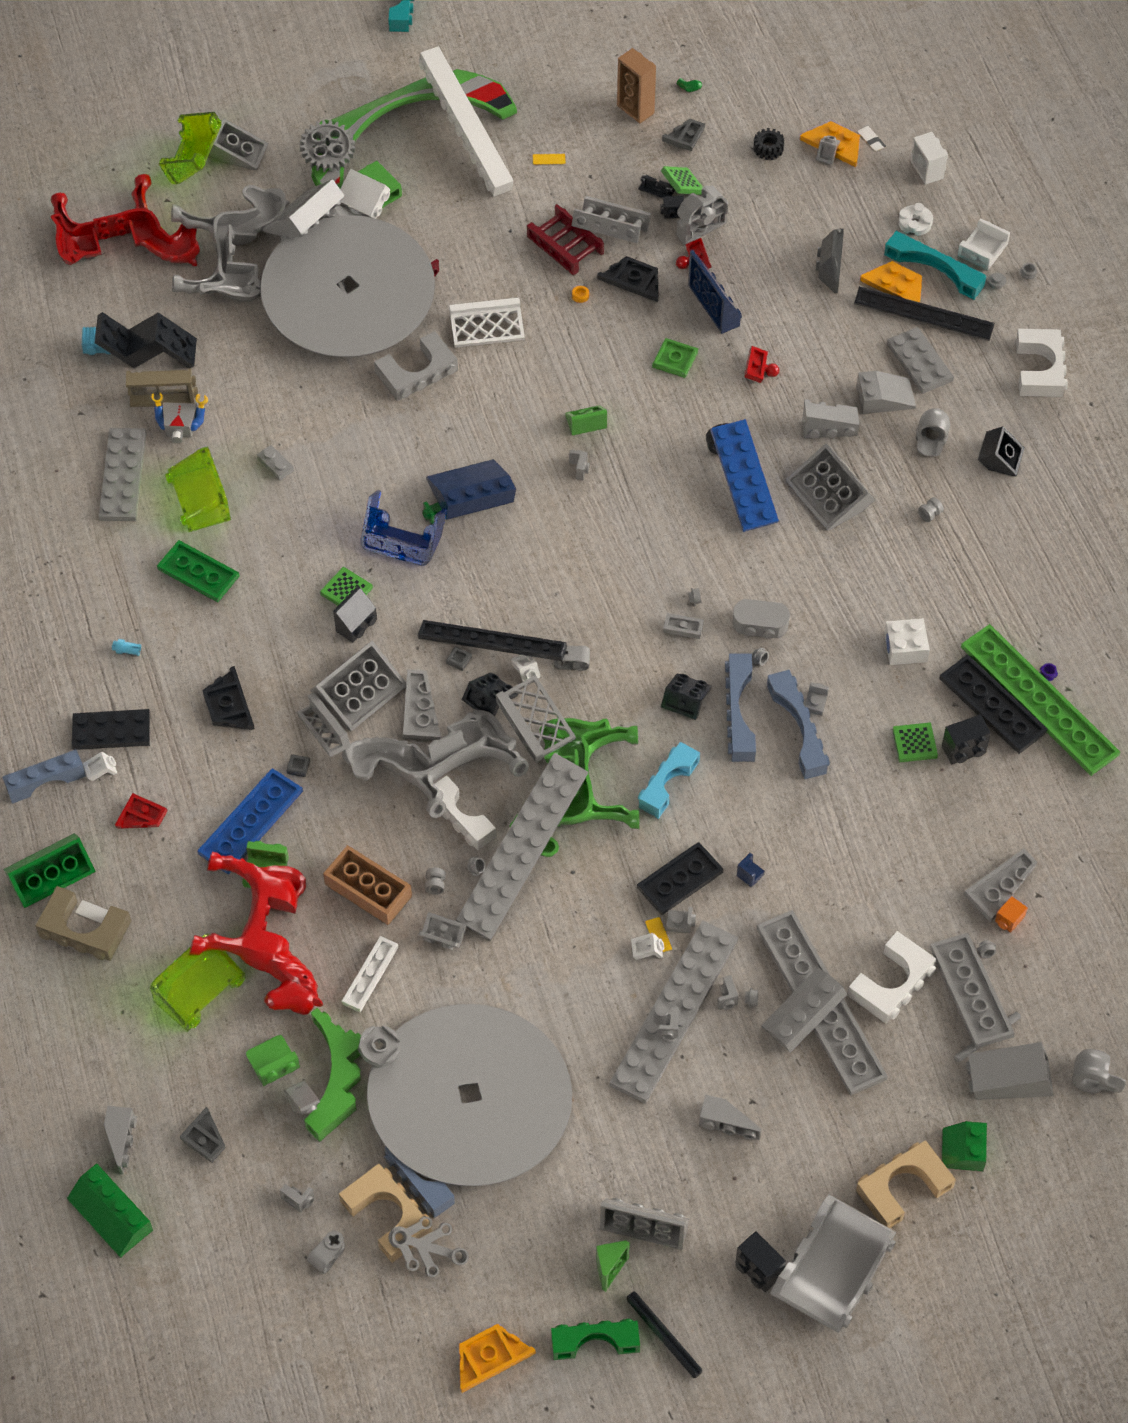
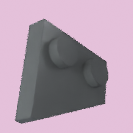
[662,119,705,151]
[180,1107,226,1163]

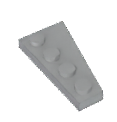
[403,669,441,740]
[964,849,1037,923]

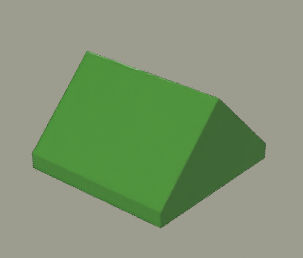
[565,405,607,436]
[596,1240,630,1292]

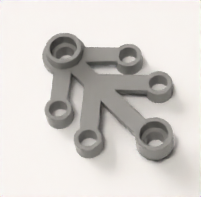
[388,1216,469,1277]

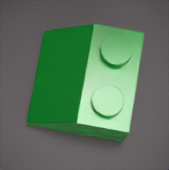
[942,1121,987,1172]

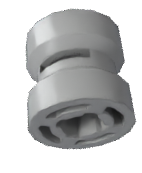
[918,497,944,522]
[425,868,446,895]

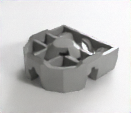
[676,185,729,245]

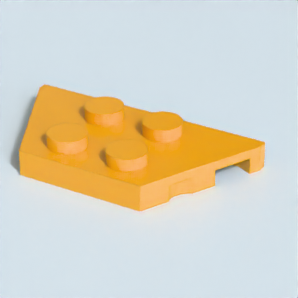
[800,121,860,167]
[860,261,922,302]
[459,1324,536,1393]

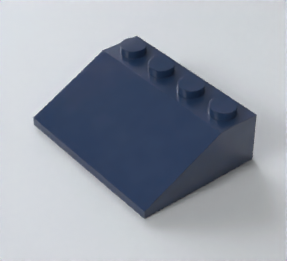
[688,250,742,334]
[426,459,516,520]

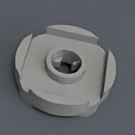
[358,1026,400,1068]

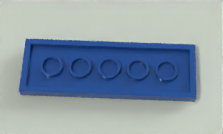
[710,419,779,532]
[198,768,303,875]

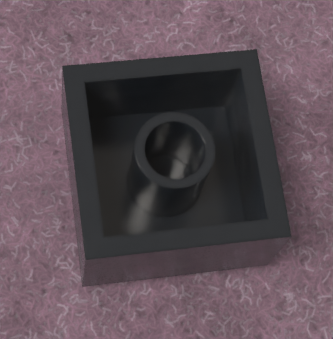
[942,714,991,765]
[735,1231,786,1293]

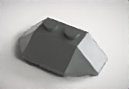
[816,228,844,293]

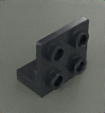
[461,672,518,717]
[661,673,712,720]

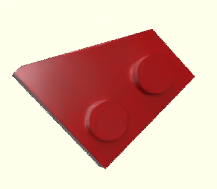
[115,793,168,829]

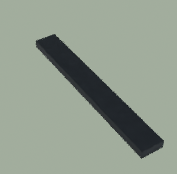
[854,286,995,341]
[418,620,567,661]

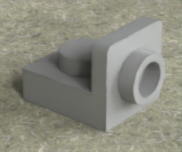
[816,136,840,165]
[805,683,829,715]
[666,907,696,933]
[717,975,738,1010]
[657,1007,679,1040]
[280,1184,314,1213]

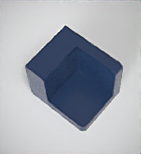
[737,852,765,888]

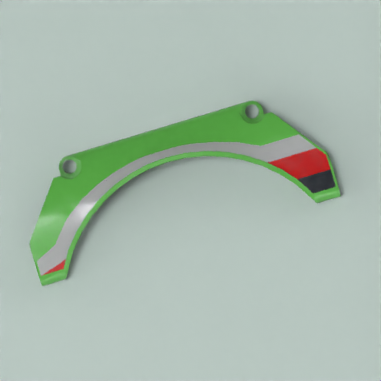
[311,69,517,189]

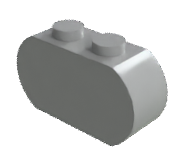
[733,599,790,638]

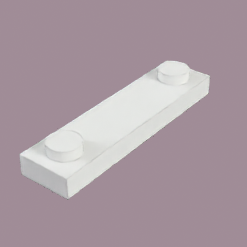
[342,936,398,1013]

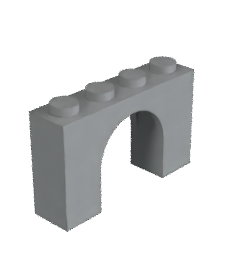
[374,331,458,401]

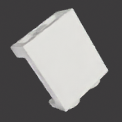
[340,169,390,219]
[958,218,1010,271]

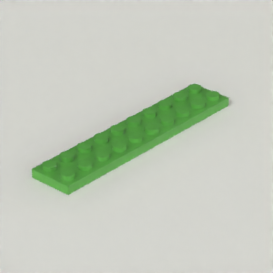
[961,624,1120,776]

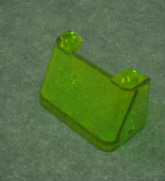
[158,112,221,185]
[165,446,231,532]
[150,934,246,1032]

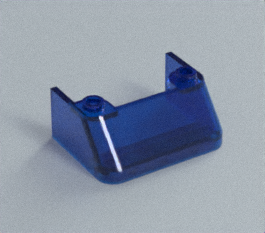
[360,490,447,566]

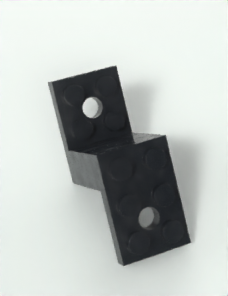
[94,312,197,369]

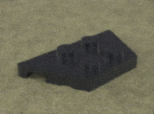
[597,256,659,302]
[202,666,255,730]

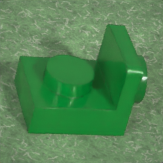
[422,501,446,525]

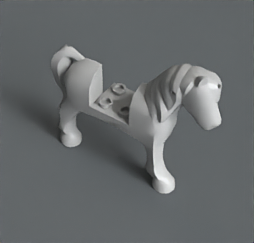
[171,185,290,301]
[342,710,529,818]

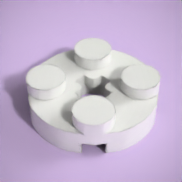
[898,203,933,236]

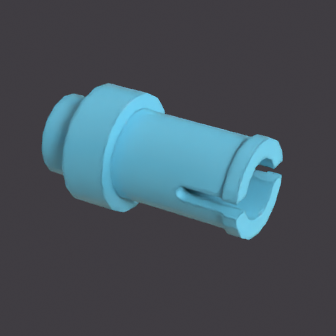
[112,639,141,656]

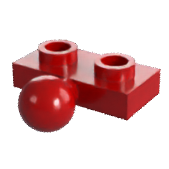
[676,238,712,269]
[744,346,779,383]

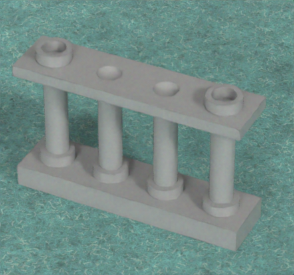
[572,196,651,243]

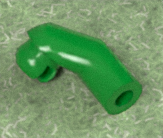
[676,78,702,93]

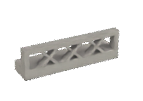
[297,692,351,757]

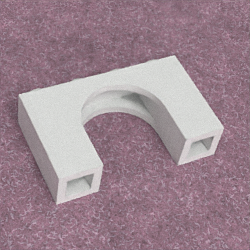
[1016,329,1068,397]
[847,931,936,1024]

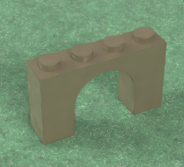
[35,886,131,961]

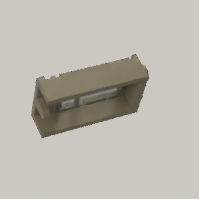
[126,368,198,407]

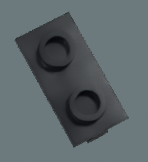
[638,174,675,199]

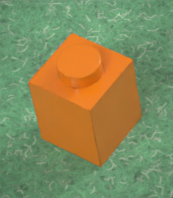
[995,896,1028,933]

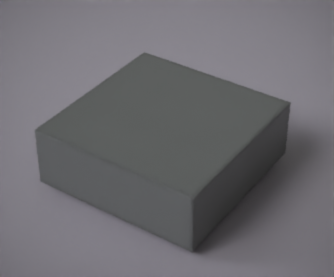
[446,646,472,671]
[286,754,310,777]

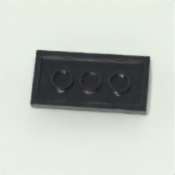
[72,709,150,750]
[637,842,724,916]

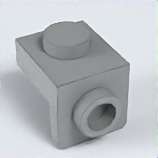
[569,450,590,480]

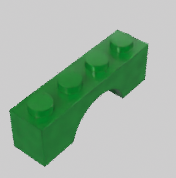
[551,1319,640,1360]

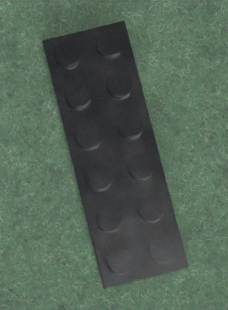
[939,654,1048,754]

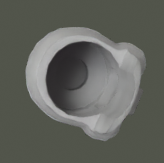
[916,408,950,457]
[1072,1049,1126,1093]

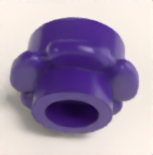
[1039,663,1058,681]

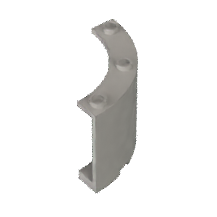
[770,1195,897,1333]

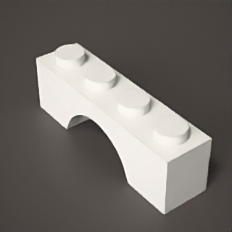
[434,776,496,850]

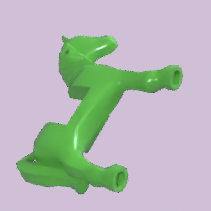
[509,718,640,857]

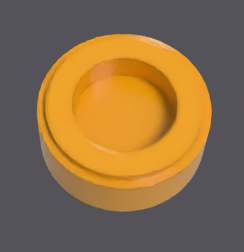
[572,286,589,303]

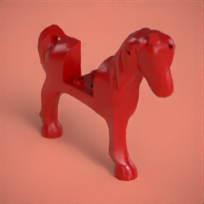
[50,174,200,266]
[189,852,323,1015]

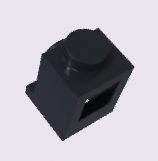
[660,196,684,219]

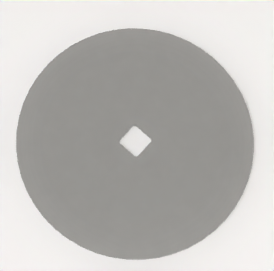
[261,215,435,357]
[367,1004,572,1186]

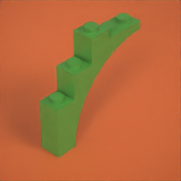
[304,1008,361,1142]

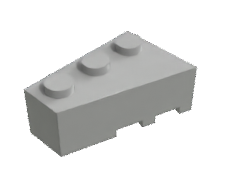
[802,399,859,439]

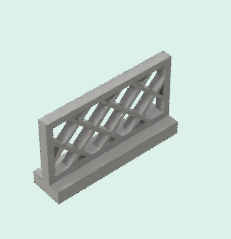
[496,675,576,763]

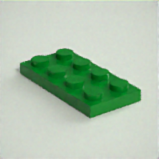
[157,540,240,603]

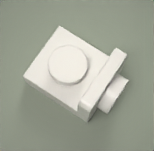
[511,655,540,682]
[83,752,117,781]
[631,933,664,960]

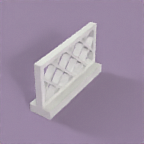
[449,298,525,348]

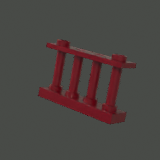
[527,204,604,276]

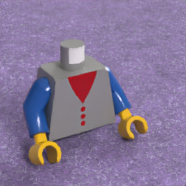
[152,393,208,444]

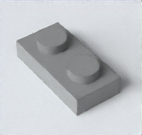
[257,445,294,480]
[663,613,704,639]

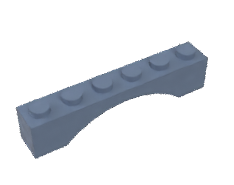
[725,654,756,762]
[767,670,830,779]

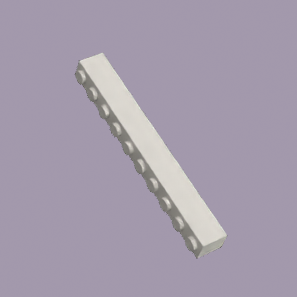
[418,46,513,197]

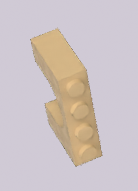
[856,1140,956,1229]
[339,1164,432,1263]

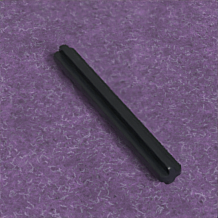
[627,1291,703,1378]

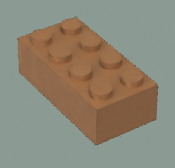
[617,48,656,123]
[323,845,412,925]

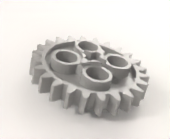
[300,120,355,172]

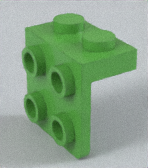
[242,841,289,888]
[246,1035,300,1086]

